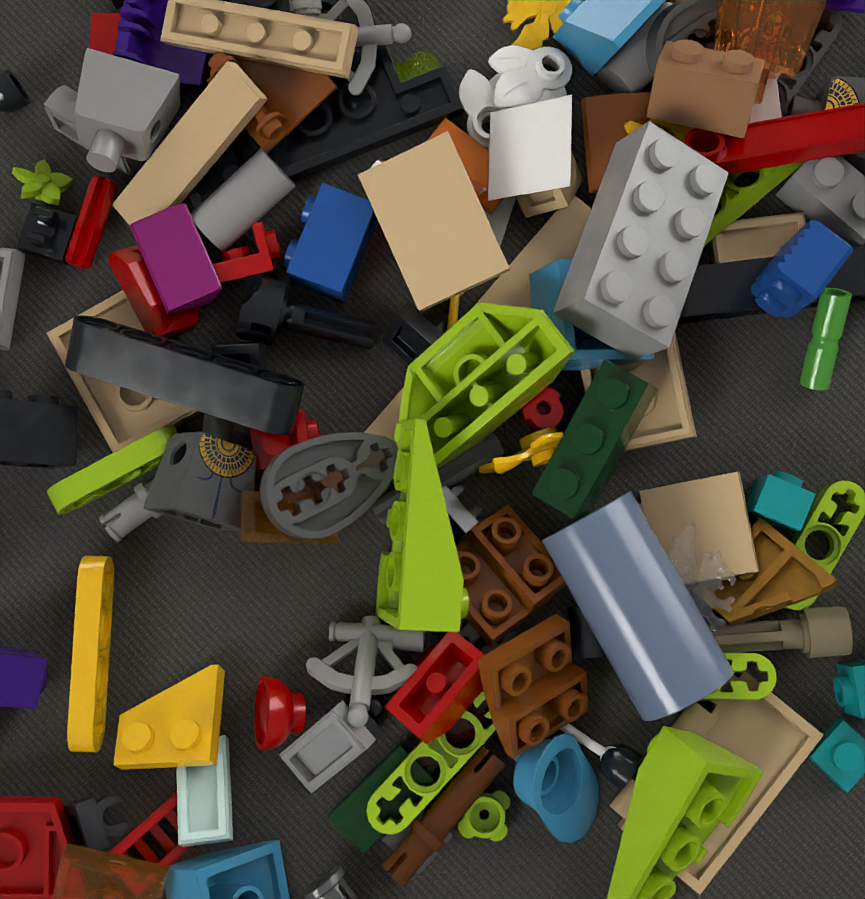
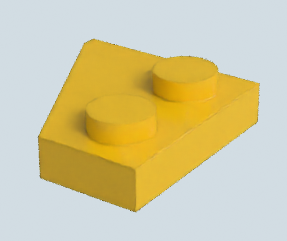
[113,664,225,770]

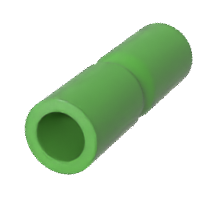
[799,288,852,390]

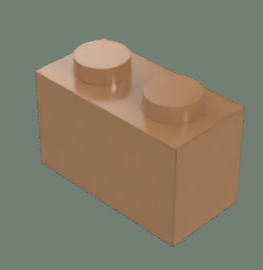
[646,40,766,138]

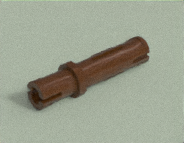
[381,745,506,887]

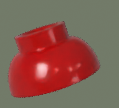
[254,676,306,751]

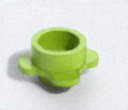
[458,790,510,842]

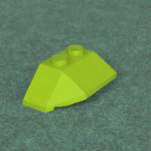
[393,302,575,469]

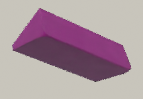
[130,203,222,314]

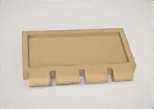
[609,671,824,895]

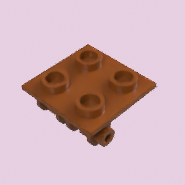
[206,52,338,154]

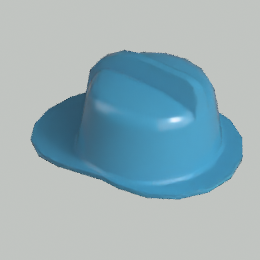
[513,733,600,843]

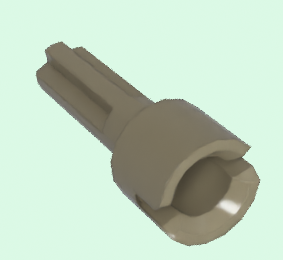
[708,606,853,658]

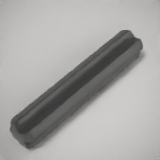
[371,433,504,525]

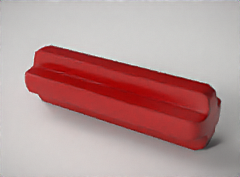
[65,175,117,270]

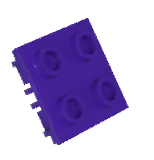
[112,0,208,87]

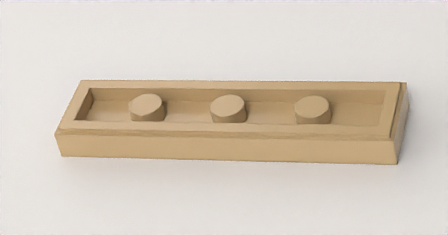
[160,0,359,79]
[112,61,268,225]

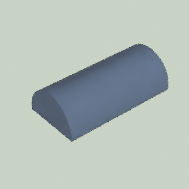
[542,491,734,721]

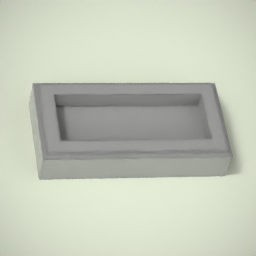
[279,700,376,793]

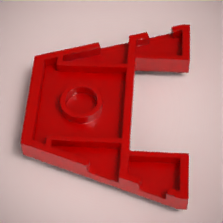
[0,796,94,899]

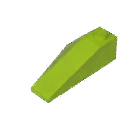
[375,419,469,632]
[607,726,764,899]

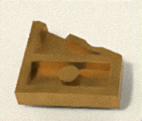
[693,518,838,626]

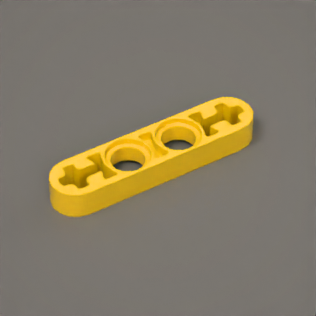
[67,555,114,753]

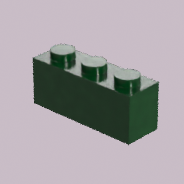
[531,360,658,519]

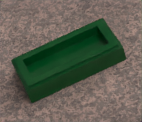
[328,743,436,854]

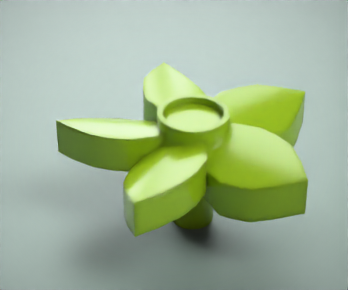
[12,159,73,206]

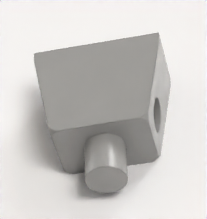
[74,48,181,172]

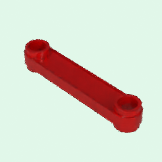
[684,103,865,175]

